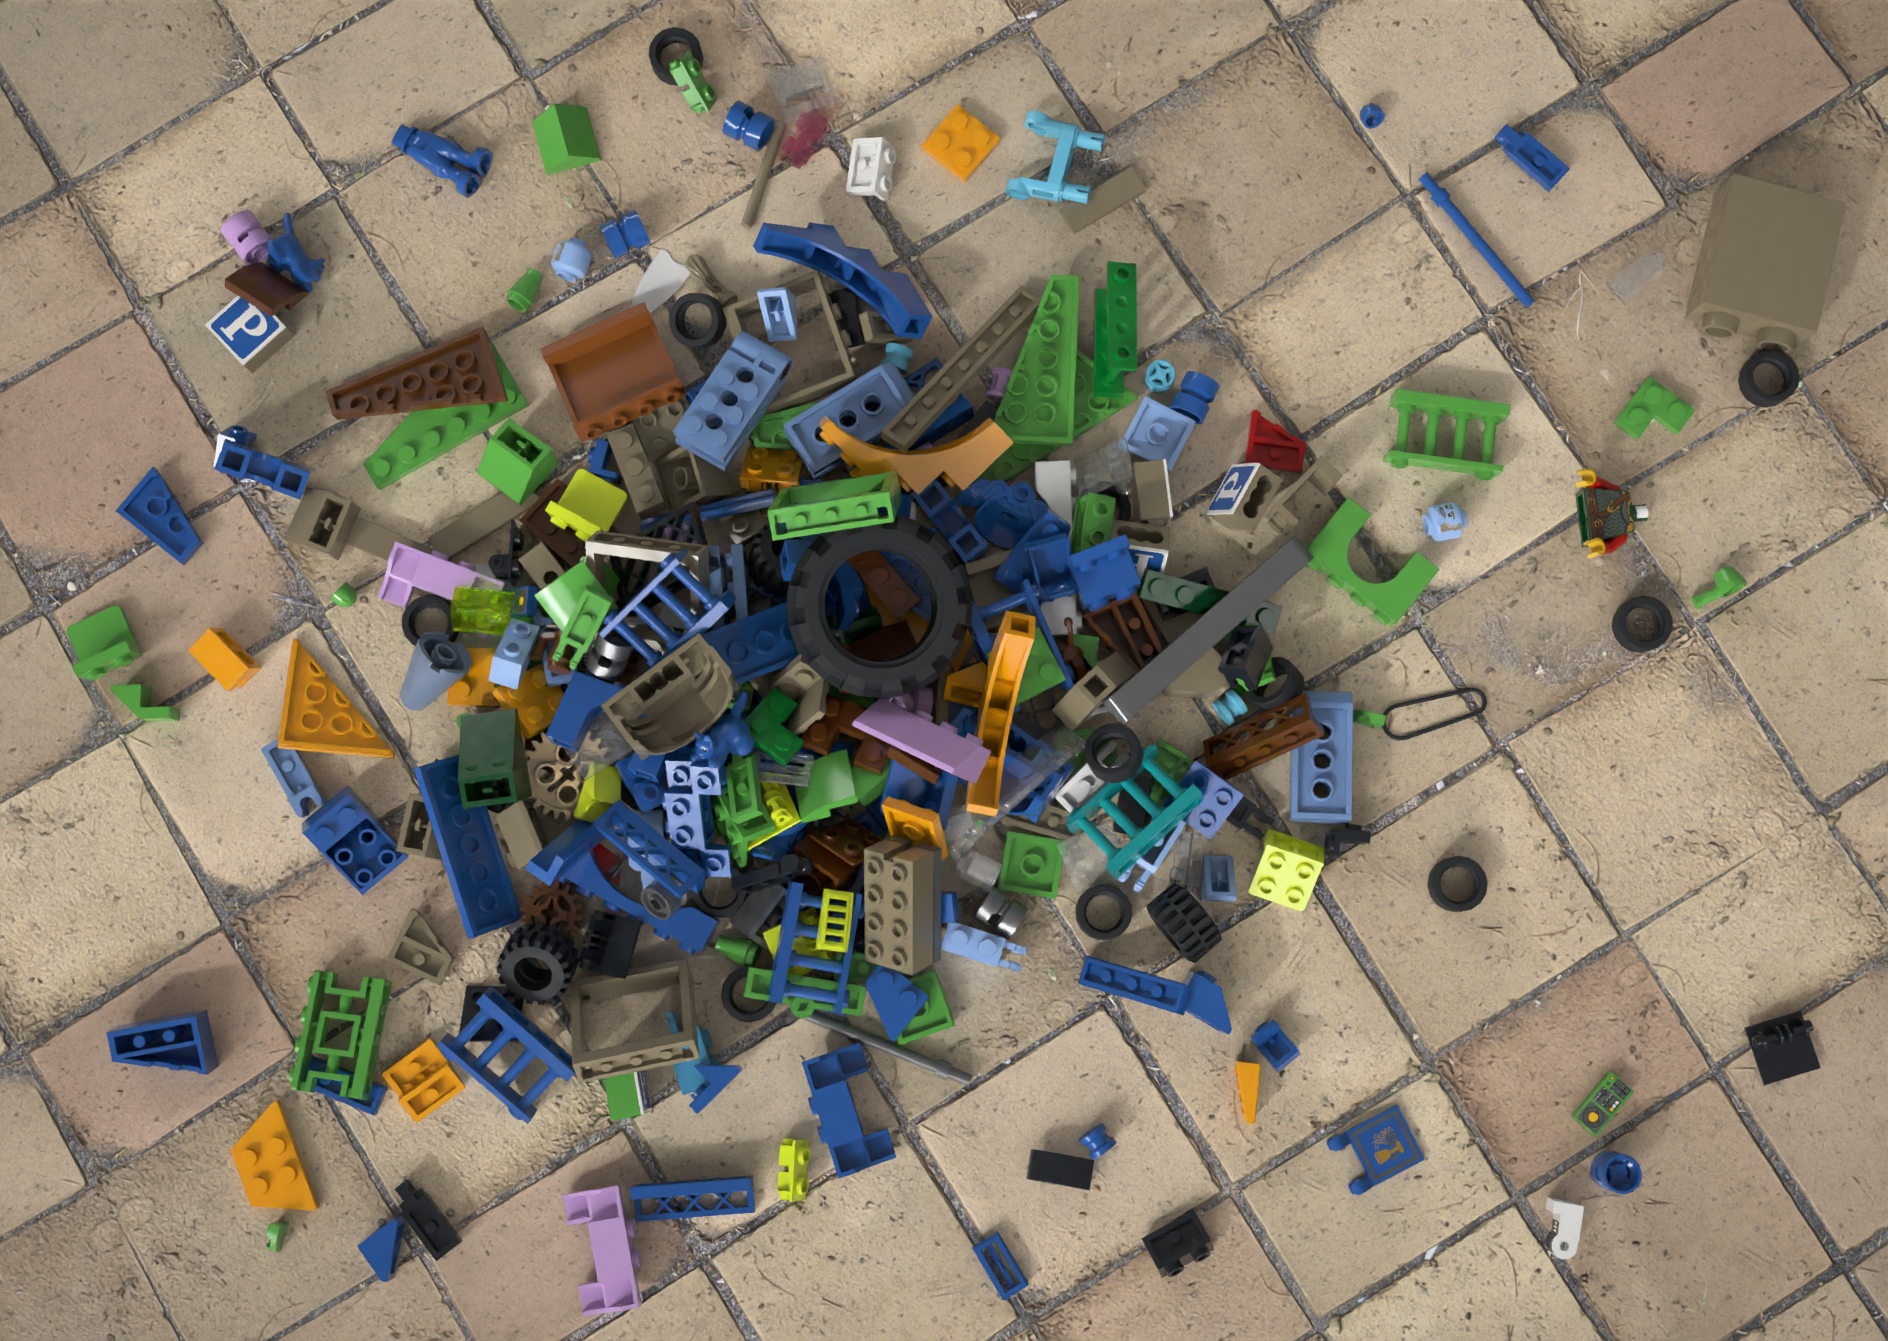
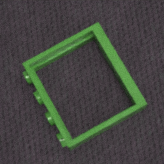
[767,470,902,541]

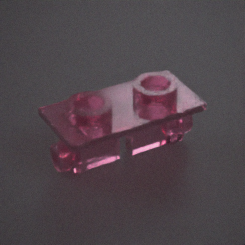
[780,108,828,169]

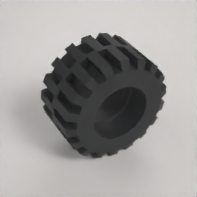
[747,523,803,599]
[1147,883,1222,963]
[497,922,579,1005]

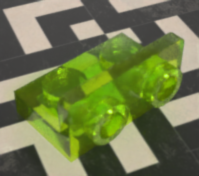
[450,587,514,635]

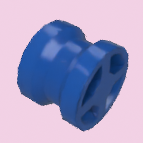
[1079,1123,1117,1160]

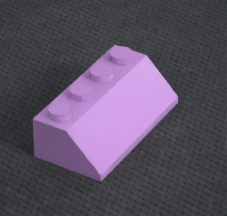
[852,698,991,784]

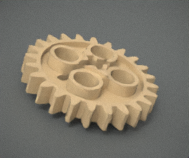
[524,730,613,820]

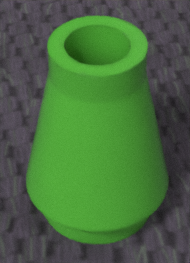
[506,268,543,312]
[715,935,761,967]

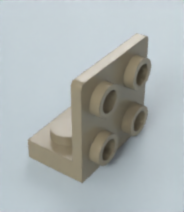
[768,654,831,736]

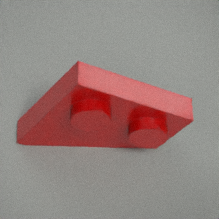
[1244,410,1306,474]

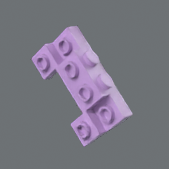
[378,541,507,639]
[562,1184,642,1317]

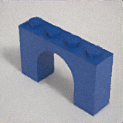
[546,671,674,784]

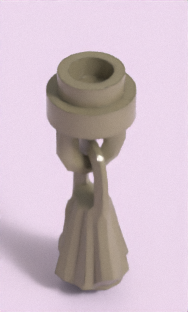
[685,254,738,308]

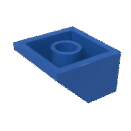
[1182,970,1232,1035]

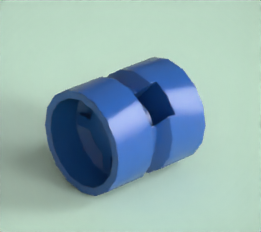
[722,101,775,152]
[599,209,651,259]
[1170,371,1220,424]
[1591,1151,1642,1194]

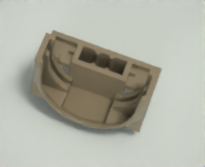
[600,633,740,761]

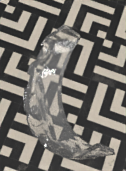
[943,724,1086,864]

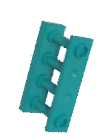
[1065,743,1203,880]

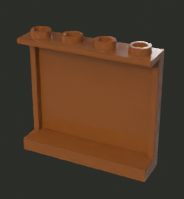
[540,302,687,442]

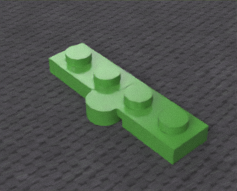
[743,967,866,1019]

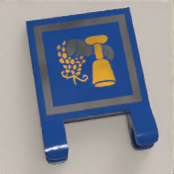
[1326,1105,1425,1195]

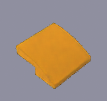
[381,1036,466,1124]

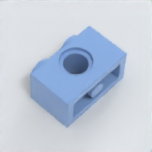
[489,618,540,690]

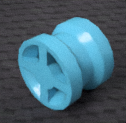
[880,343,913,375]
[1145,360,1175,393]
[1211,689,1248,725]

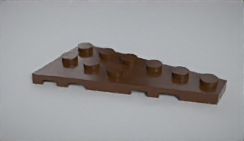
[326,326,509,420]

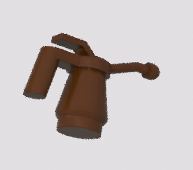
[1054,617,1086,684]
[529,624,603,675]

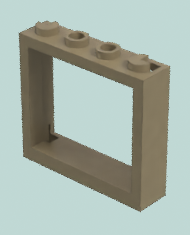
[722,270,861,415]
[585,531,710,652]
[570,958,700,1083]

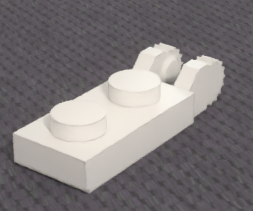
[1055,739,1130,812]

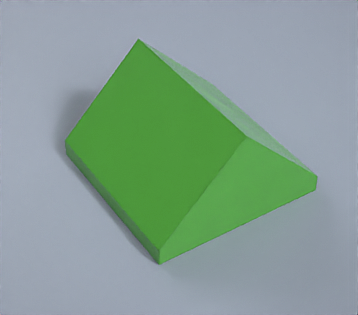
[532,103,601,175]

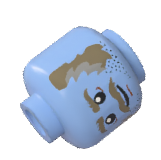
[551,237,592,282]
[1422,502,1468,542]

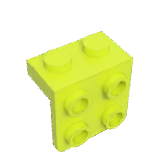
[545,469,628,541]

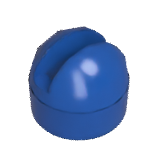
[1360,103,1385,129]

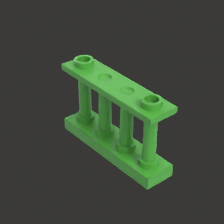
[1383,389,1511,480]

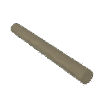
[741,120,786,228]

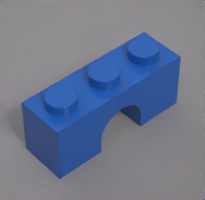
[214,438,310,500]
[912,478,991,564]

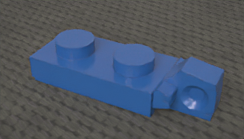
[1495,124,1570,192]

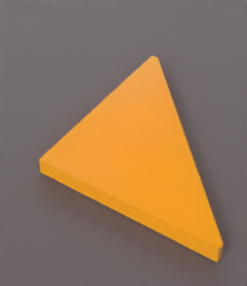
[277,639,394,759]

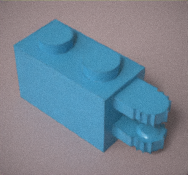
[666,1010,720,1095]

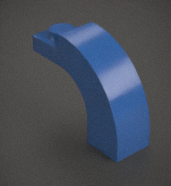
[779,539,863,630]

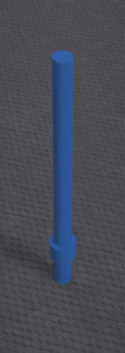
[1418,172,1535,308]

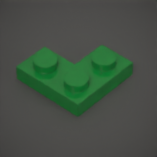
[744,687,804,767]

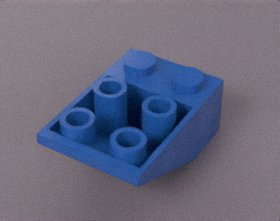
[302,785,408,895]

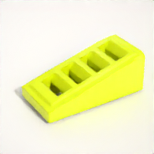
[815,889,854,953]

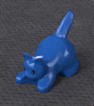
[267,213,325,293]
[690,690,755,769]

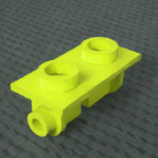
[777,1138,811,1202]

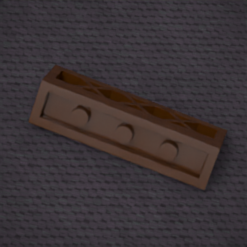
[1203,693,1324,781]

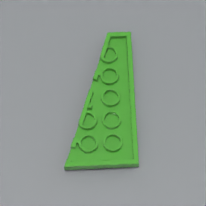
[994,274,1080,446]
[364,335,529,490]
[972,349,1138,483]

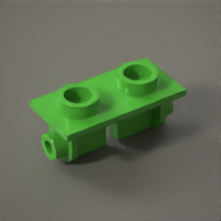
[669,51,717,114]

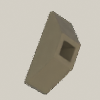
[1052,651,1137,732]

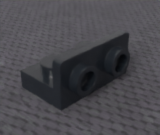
[1141,1210,1214,1278]

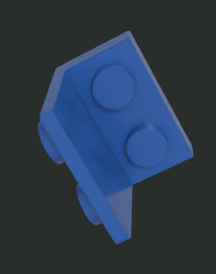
[880,759,958,830]

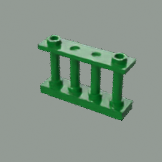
[1094,261,1137,399]

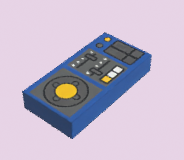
[498,585,538,621]

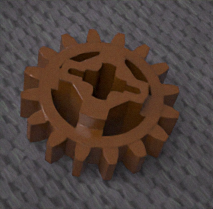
[520,881,585,939]

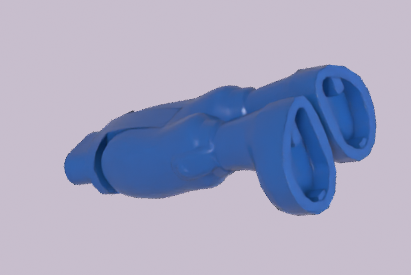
[392,124,492,198]

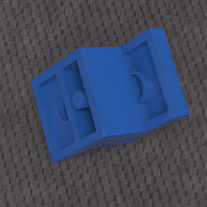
[1067,534,1141,612]

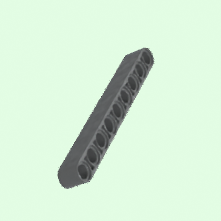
[1103,536,1314,725]

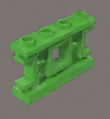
[289,970,392,1101]

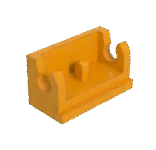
[188,628,261,691]

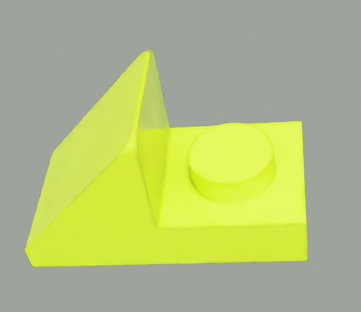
[573,761,621,822]

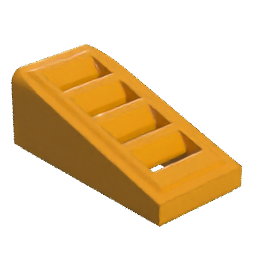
[1234,1060,1261,1125]

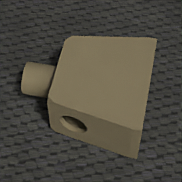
[518,542,566,589]

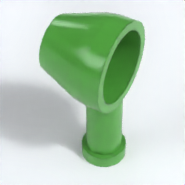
[1691,566,1747,610]

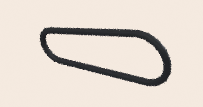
[1382,688,1487,741]

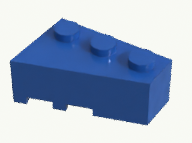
[106,1009,218,1075]

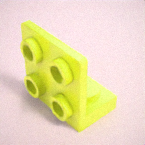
[1248,828,1324,911]

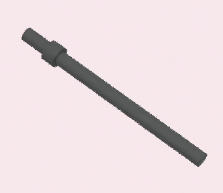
[804,1011,973,1086]

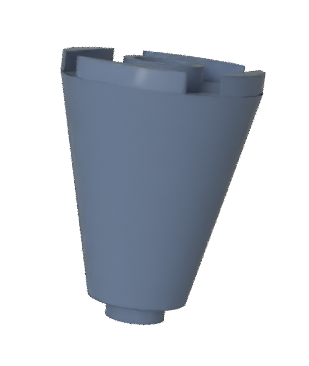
[399,631,472,711]

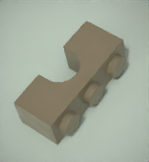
[606,423,668,519]

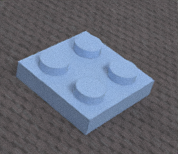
[1119,396,1196,474]

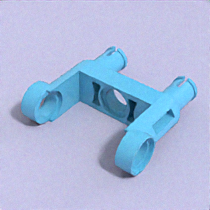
[1005,111,1105,205]

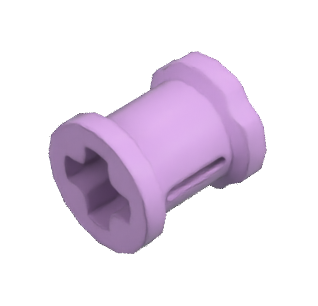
[985,367,1013,403]

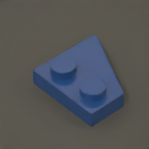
[865,965,930,1042]

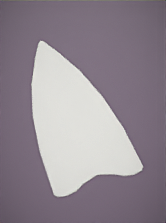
[631,249,691,313]

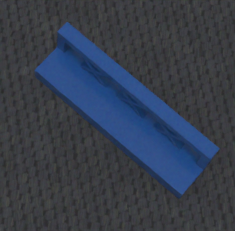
[593,800,705,899]
[525,819,613,886]
[630,1175,755,1222]

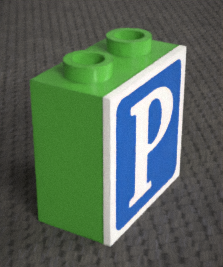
[604,1070,652,1121]

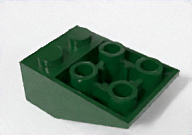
[458,708,532,809]

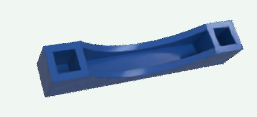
[558,850,720,955]

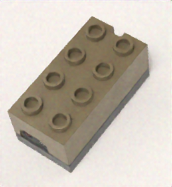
[864,835,942,975]

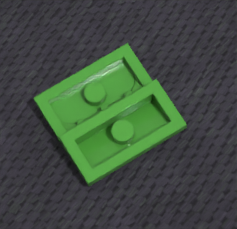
[534,560,619,632]
[793,749,858,823]

